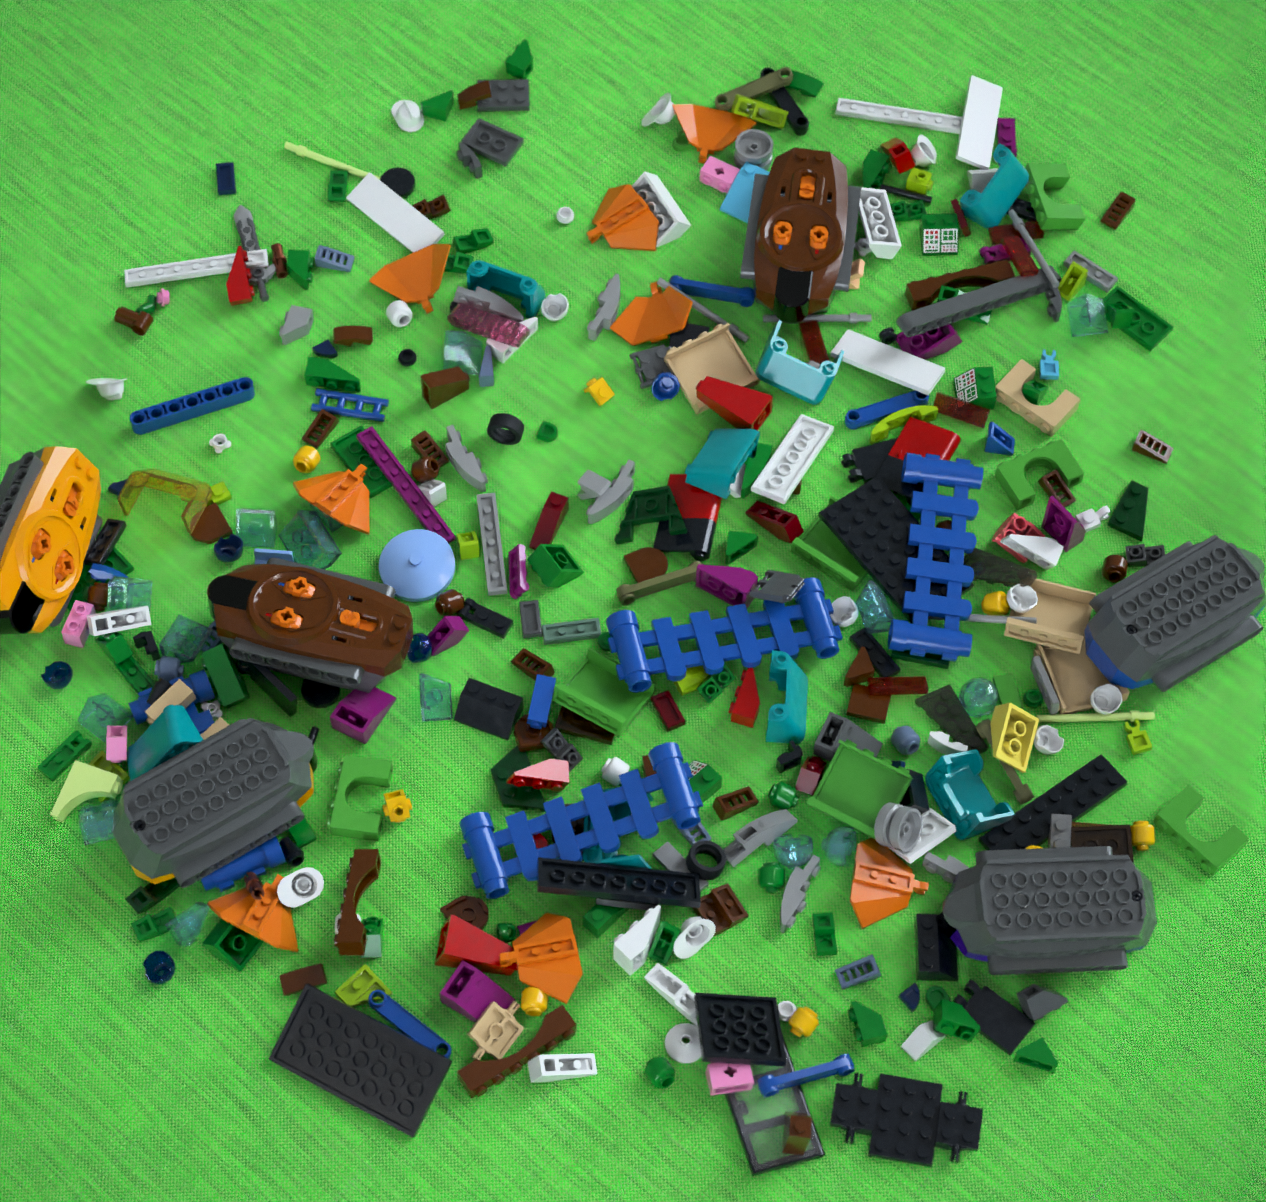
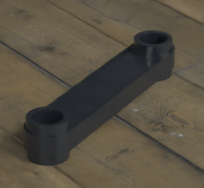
[760,68,809,135]

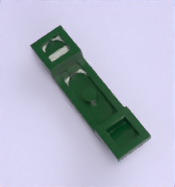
[125,878,180,914]

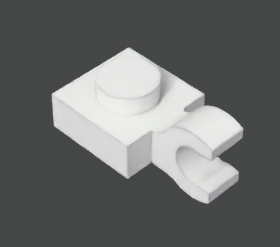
[1075,506,1111,532]

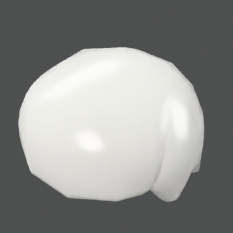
[541,293,569,321]
[1006,584,1038,613]
[830,596,859,627]
[1090,684,1122,715]
[1033,725,1064,755]

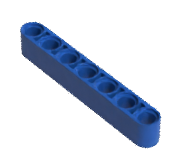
[130,377,255,435]

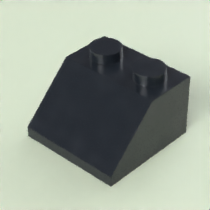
[900,769,929,814]

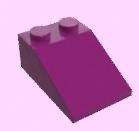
[896,323,963,360]
[1041,495,1086,552]
[695,564,758,608]

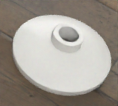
[665,1023,702,1064]

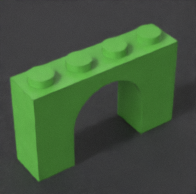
[1025,163,1085,230]
[995,439,1084,510]
[327,755,393,841]
[1154,785,1249,876]

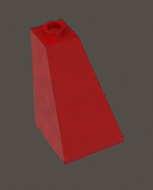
[696,376,773,431]
[435,914,518,976]

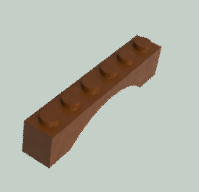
[905,260,1015,311]
[334,849,381,955]
[457,1005,577,1099]

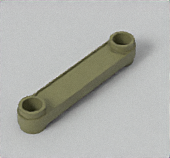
[715,67,793,111]
[616,561,702,605]
[975,718,1035,804]

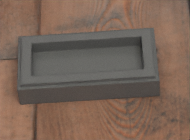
[519,600,542,638]

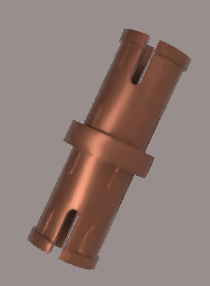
[271,243,288,279]
[244,872,265,900]

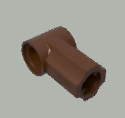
[114,307,154,336]

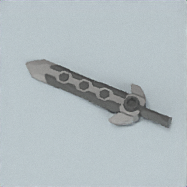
[233,205,276,302]

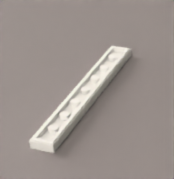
[835,98,963,134]
[124,249,269,288]

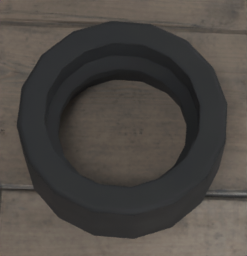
[487,413,524,445]
[686,840,726,880]

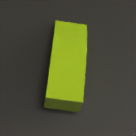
[731,94,788,129]

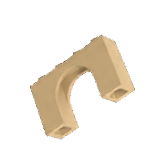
[995,359,1081,437]
[145,679,229,740]

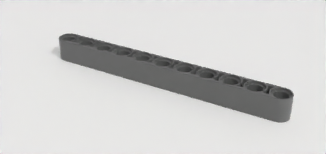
[896,266,1062,337]

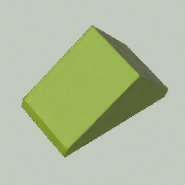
[1058,261,1088,301]
[456,531,480,560]

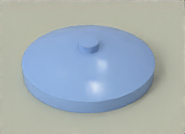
[379,529,456,602]

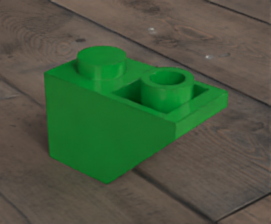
[505,39,533,79]
[287,250,314,290]
[95,632,133,664]
[361,917,383,958]
[933,999,980,1042]
[848,1001,887,1047]

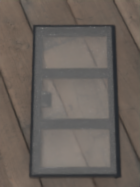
[725,1035,825,1176]

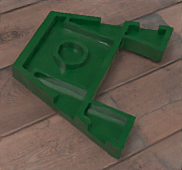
[615,486,687,544]

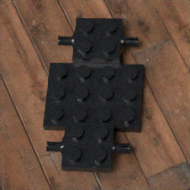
[830,1073,983,1167]

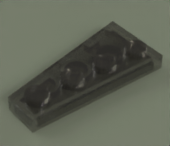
[963,548,1038,587]
[915,684,988,754]

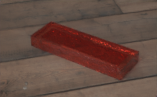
[988,221,1044,245]
[1001,236,1039,277]
[799,320,829,364]
[933,392,990,428]
[867,676,929,695]

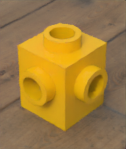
[382,789,412,823]

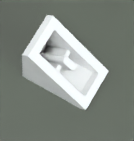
[418,479,447,507]
[901,1020,946,1062]

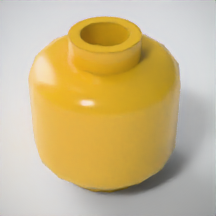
[293,445,321,473]
[981,591,1010,616]
[1130,821,1155,851]
[521,986,548,1017]
[788,1006,819,1038]

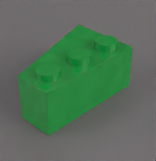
[201,644,250,708]

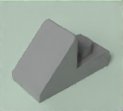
[577,470,612,500]

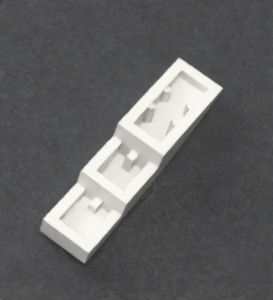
[644,963,698,1027]

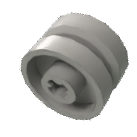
[734,129,773,170]
[874,802,922,852]

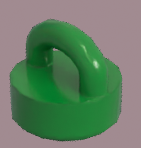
[496,923,516,943]

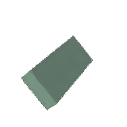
[542,618,601,645]

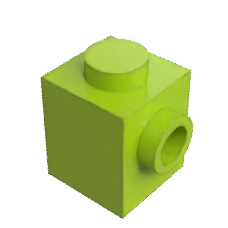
[905,167,934,195]

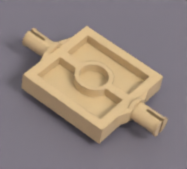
[467,1001,524,1060]

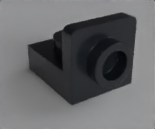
[133,631,161,661]
[776,740,803,773]

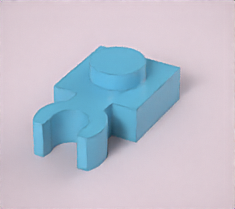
[1039,349,1059,380]

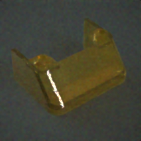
[117,468,212,534]

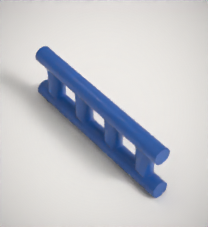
[311,388,389,422]

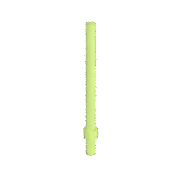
[284,142,381,180]
[1036,710,1155,723]

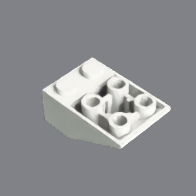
[613,904,661,976]

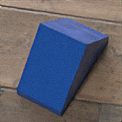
[984,421,1015,456]

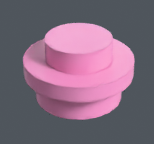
[156,288,170,307]

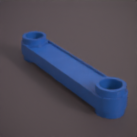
[668,275,755,307]
[845,390,929,430]
[368,990,452,1058]
[757,1054,855,1097]

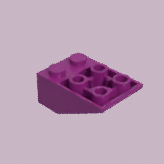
[330,687,397,745]
[440,960,515,1023]

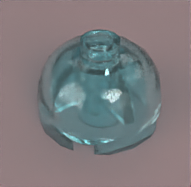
[958,678,998,717]
[822,827,856,868]
[773,834,814,870]

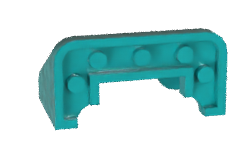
[960,143,1029,230]
[466,260,545,319]
[685,428,760,499]
[766,651,808,744]
[127,705,203,781]
[925,749,1015,840]

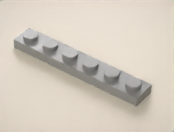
[477,493,507,596]

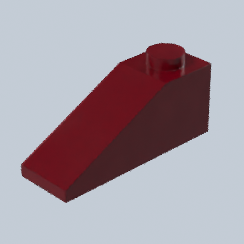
[529,491,569,550]
[745,501,804,544]

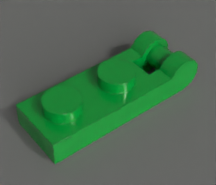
[38,731,92,782]

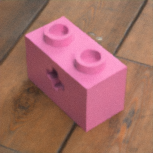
[700,156,740,193]
[61,600,96,648]
[106,726,127,763]
[705,1062,754,1096]

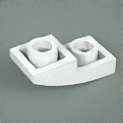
[928,731,968,755]

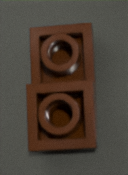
[457,80,492,110]
[412,194,451,219]
[333,326,373,347]
[279,964,327,996]

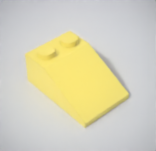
[990,703,1039,773]

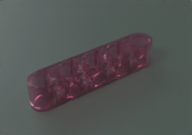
[447,303,530,348]

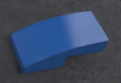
[88,563,130,590]

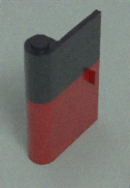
[876,417,961,505]
[653,474,722,562]

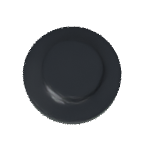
[398,349,417,366]

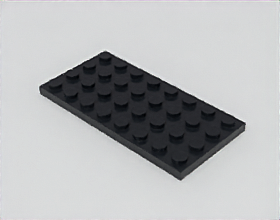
[819,476,974,623]
[269,984,453,1138]

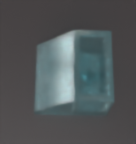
[106,576,152,613]
[855,580,895,634]
[159,614,213,663]
[78,800,118,845]

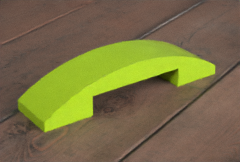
[869,405,938,444]

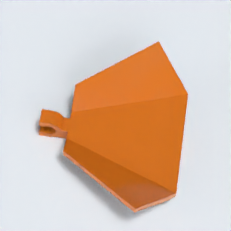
[672,104,757,164]
[587,184,659,251]
[368,244,451,314]
[610,281,693,346]
[293,464,370,535]
[850,838,929,929]
[207,874,298,952]
[499,912,583,1004]

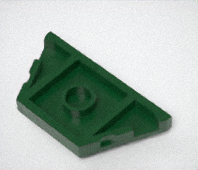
[491,745,545,812]

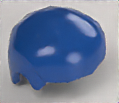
[651,372,680,401]

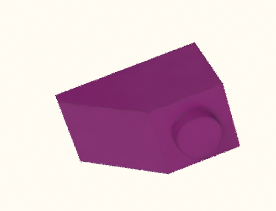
[422,616,469,656]

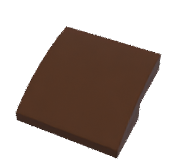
[846,683,892,724]
[692,883,749,937]

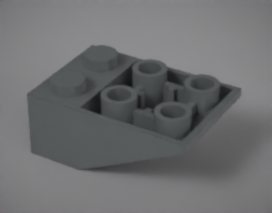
[813,712,883,761]

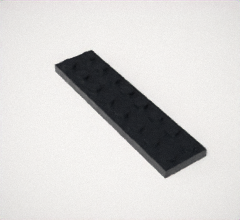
[979,754,1127,850]
[537,857,701,908]

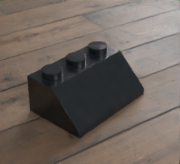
[454,678,523,741]
[914,914,958,981]

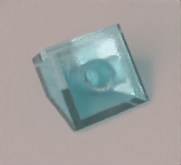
[443,330,483,375]
[165,901,210,947]

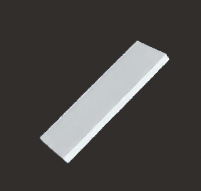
[955,76,1003,169]
[346,172,445,253]
[831,329,945,396]
[751,414,834,504]

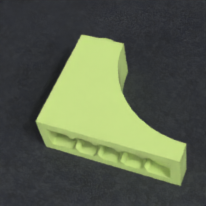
[50,760,123,823]

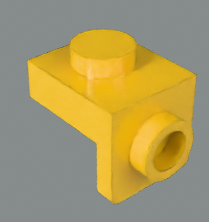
[583,377,615,406]

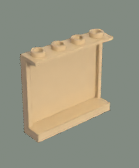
[664,323,760,415]
[1004,575,1096,654]
[1033,637,1129,714]

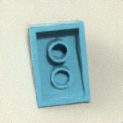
[720,161,770,223]

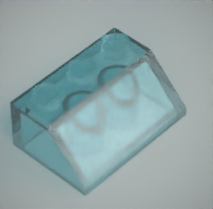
[278,510,342,569]

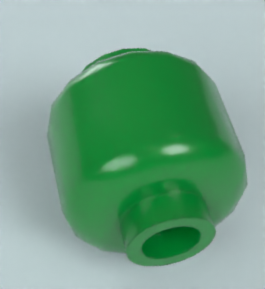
[768,781,799,810]
[758,862,785,893]
[644,1057,675,1089]

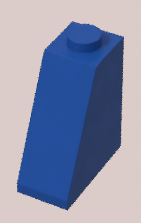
[527,674,556,729]

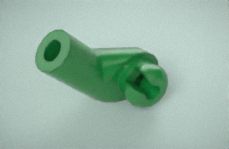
[136,295,157,314]

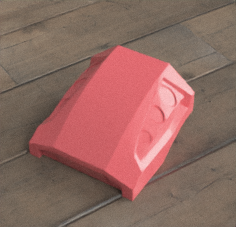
[991,513,1045,563]

